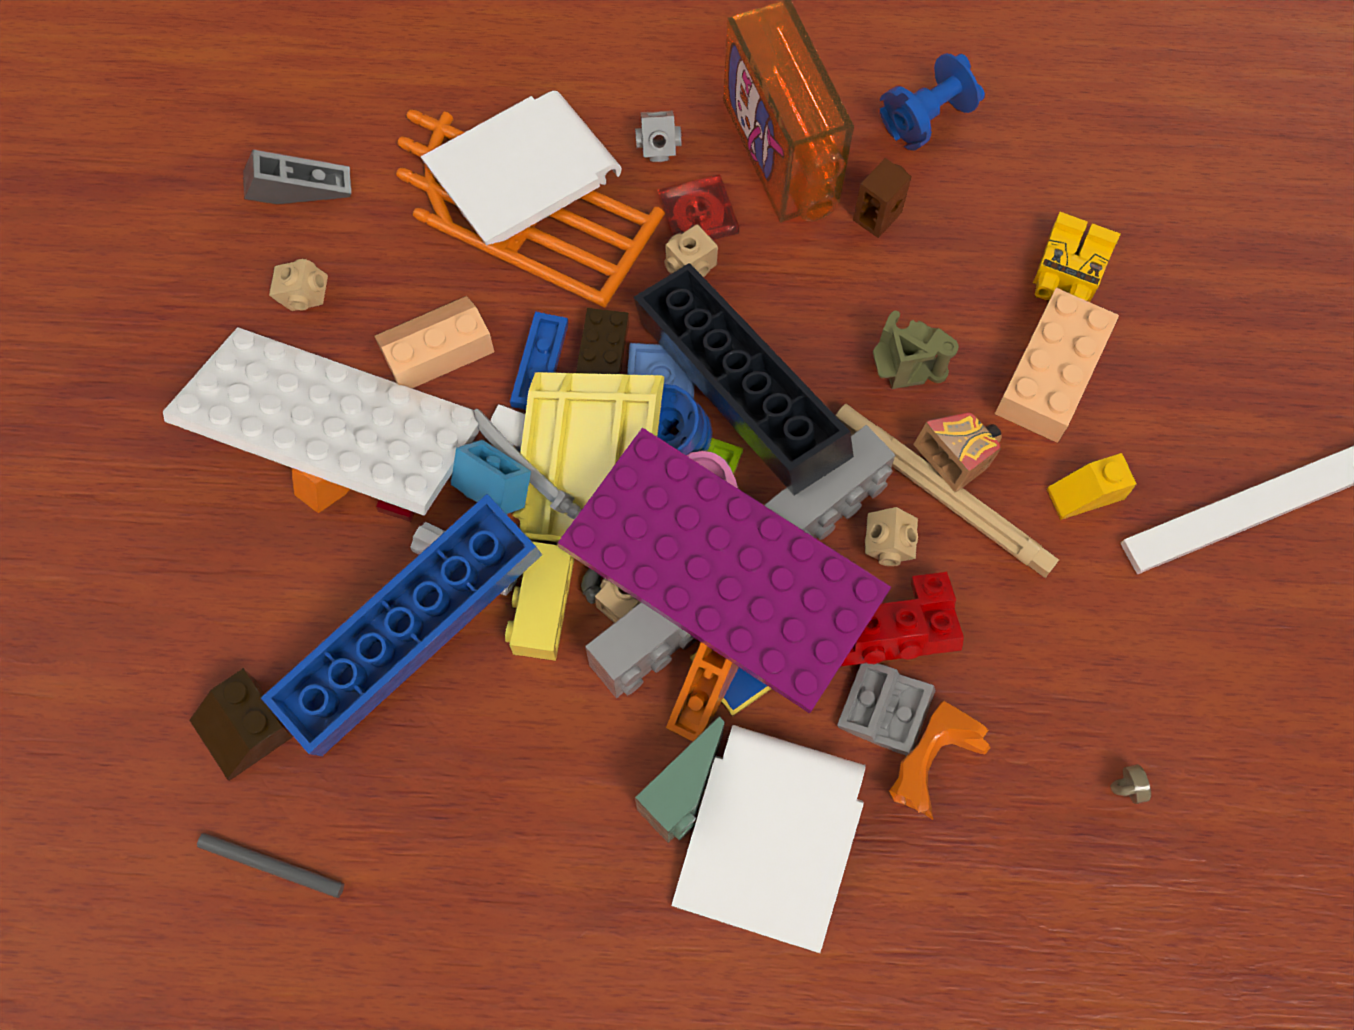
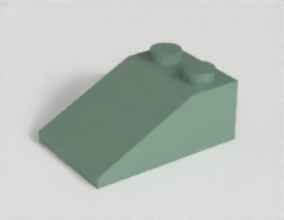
[635,717,725,843]

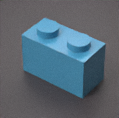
[451,440,531,515]

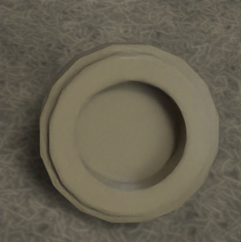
[1110,764,1151,804]

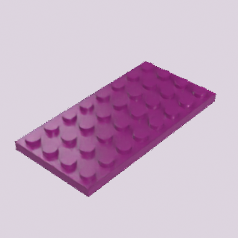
[558,428,891,714]

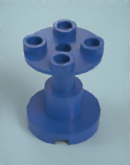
[880,53,985,150]

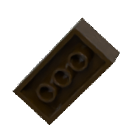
[576,308,629,374]

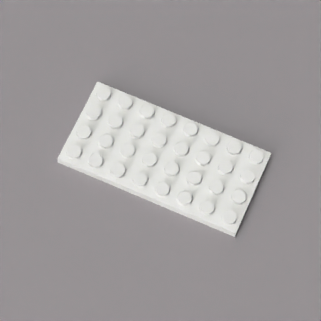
[163,327,480,516]

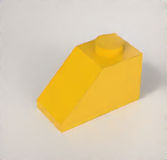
[1047,453,1137,520]

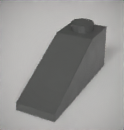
[243,150,352,204]

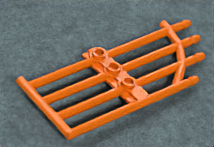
[396,109,665,308]

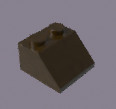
[189,668,293,781]

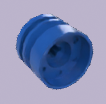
[657,384,713,455]

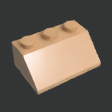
[375,296,494,388]

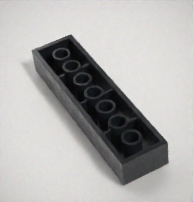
[633,263,854,496]

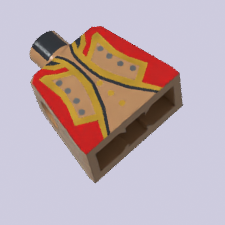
[913,412,1002,492]

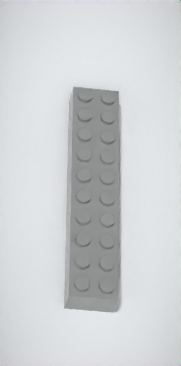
[585,425,896,698]

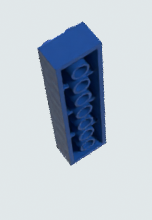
[261,494,542,756]

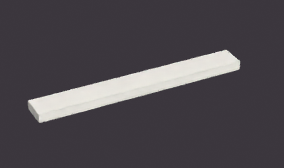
[1120,446,1354,575]

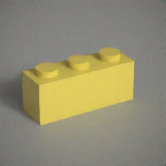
[505,542,574,661]

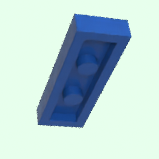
[510,312,569,410]

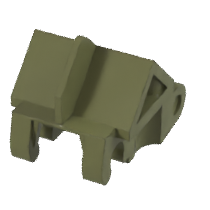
[872,311,959,389]

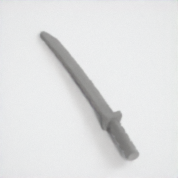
[474,409,582,519]

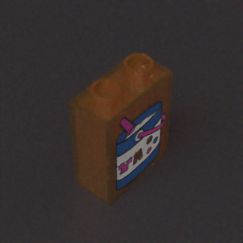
[723,0,854,223]

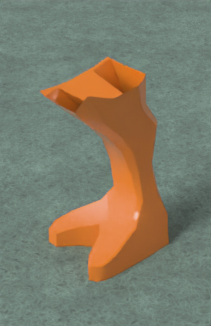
[889,701,990,820]

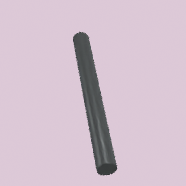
[197,833,344,898]

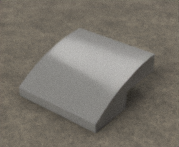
[837,663,936,756]

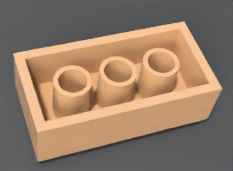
[995,288,1119,443]

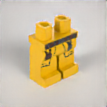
[1033,212,1120,302]

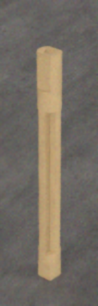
[836,404,1059,578]

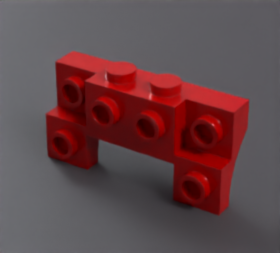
[840,572,964,667]

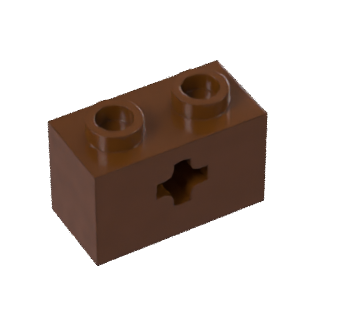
[853,158,912,238]

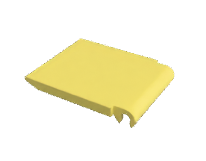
[513,372,664,542]

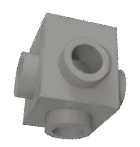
[635,111,681,162]

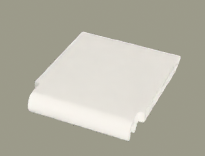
[421,91,622,245]
[671,725,866,953]

